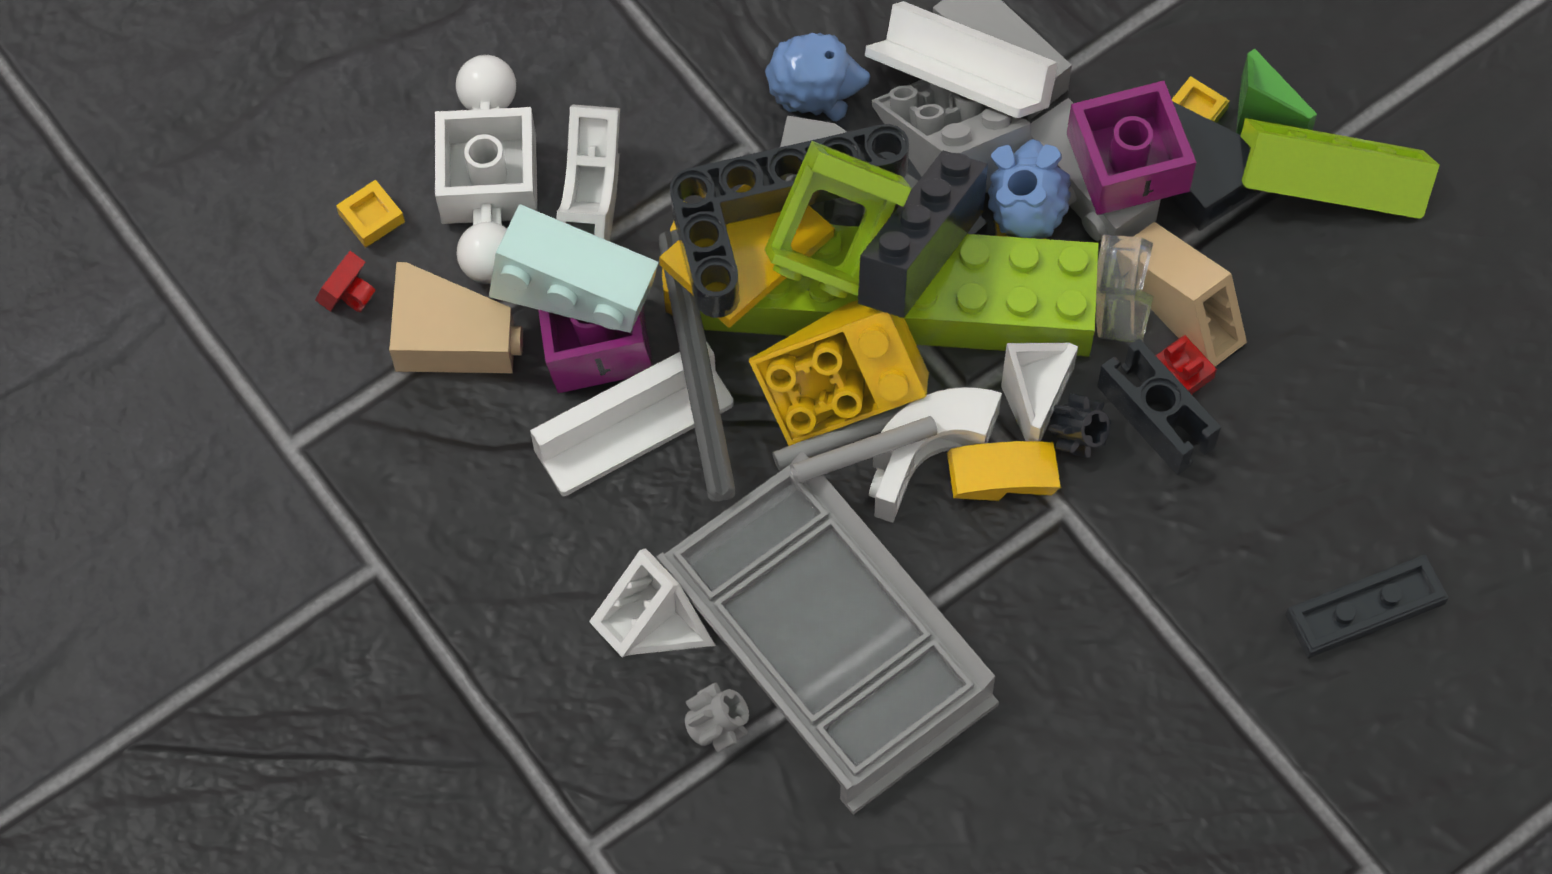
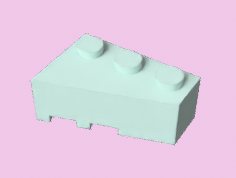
[489,204,659,333]

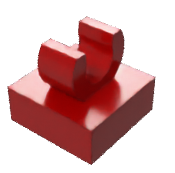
[315,251,376,313]
[1156,335,1217,395]

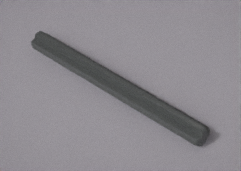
[659,230,735,502]

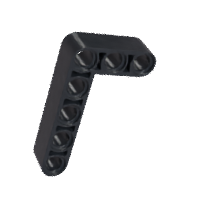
[670,124,909,318]

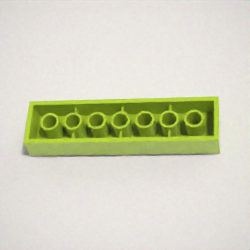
[700,225,1099,357]

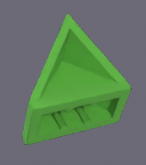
[1236,49,1317,135]

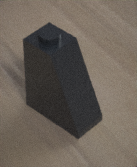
[1171,102,1262,231]

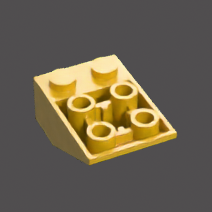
[749,300,929,446]

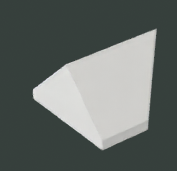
[1001,343,1078,441]
[589,548,716,657]

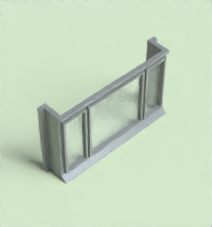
[656,450,999,815]

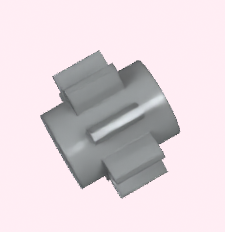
[685,683,749,752]

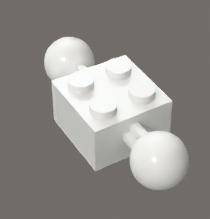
[435,55,537,284]

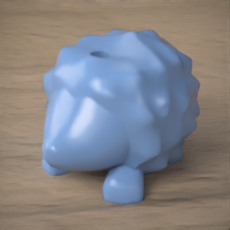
[765,33,871,121]
[988,139,1071,239]

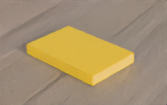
[659,184,835,328]

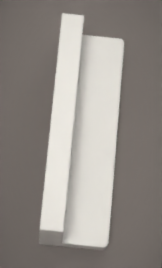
[865,1,1058,118]
[530,342,734,496]

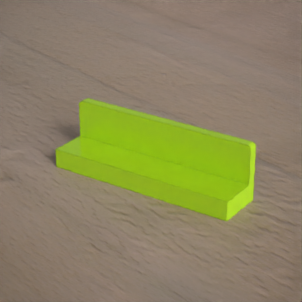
[1240,118,1440,219]

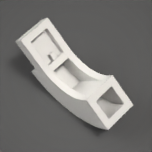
[556,105,620,241]
[869,387,1002,523]

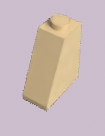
[1117,222,1247,366]
[389,262,523,373]

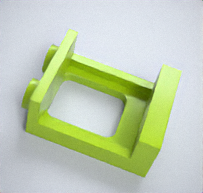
[765,141,912,298]

